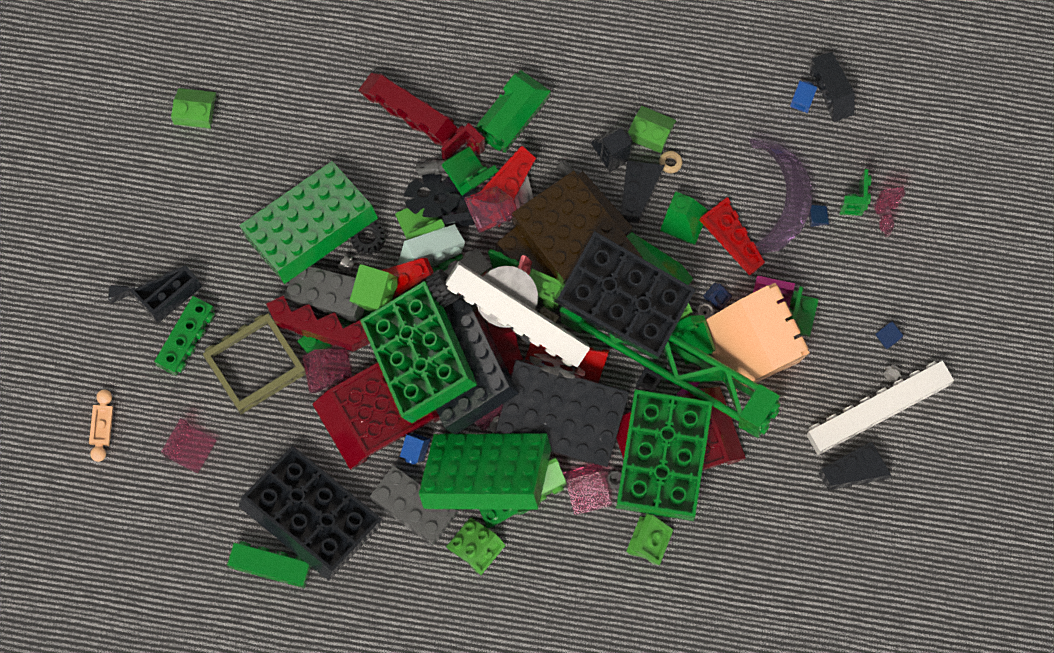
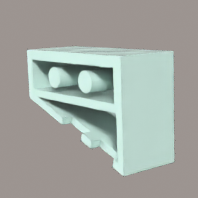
[398,224,465,268]

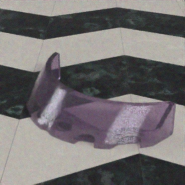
[749,138,813,253]

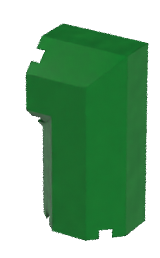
[475,70,551,153]

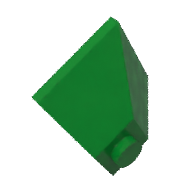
[660,191,708,245]

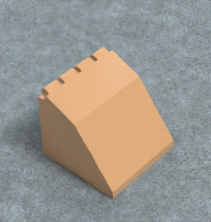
[706,283,809,392]

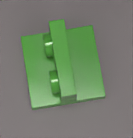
[626,514,673,566]

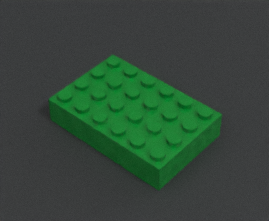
[239,161,378,284]
[360,281,478,423]
[616,390,712,521]
[419,434,551,510]

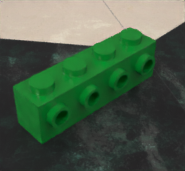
[154,296,215,377]
[227,541,311,589]

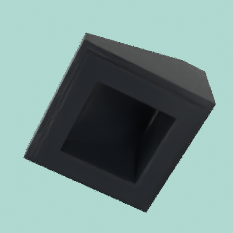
[108,285,131,304]

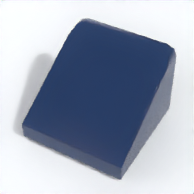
[808,205,829,227]
[703,283,732,311]
[875,321,903,350]

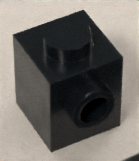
[635,367,662,393]

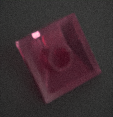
[464,186,517,233]

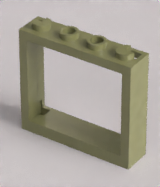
[203,313,306,415]

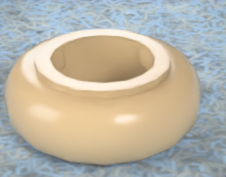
[659,151,682,173]

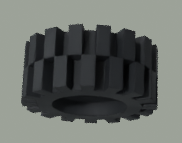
[350,220,385,255]
[426,269,459,307]

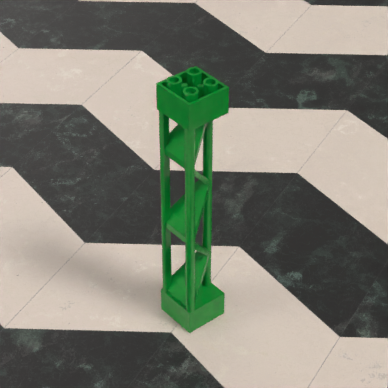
[560,307,781,439]

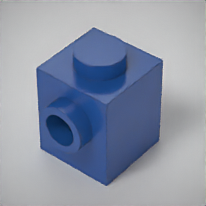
[790,81,817,113]
[400,433,430,464]

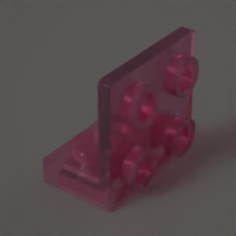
[874,186,905,237]
[303,349,352,393]
[161,418,216,473]
[562,464,611,515]

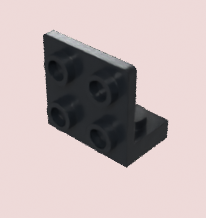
[438,188,481,228]

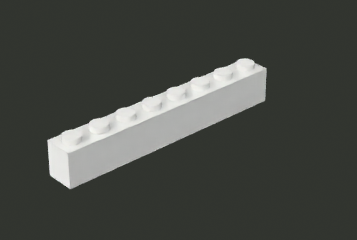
[446,262,590,367]
[807,361,954,455]

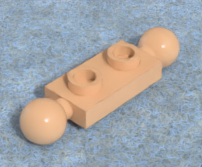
[89,389,113,462]

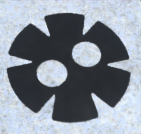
[404,174,460,218]
[529,354,585,379]

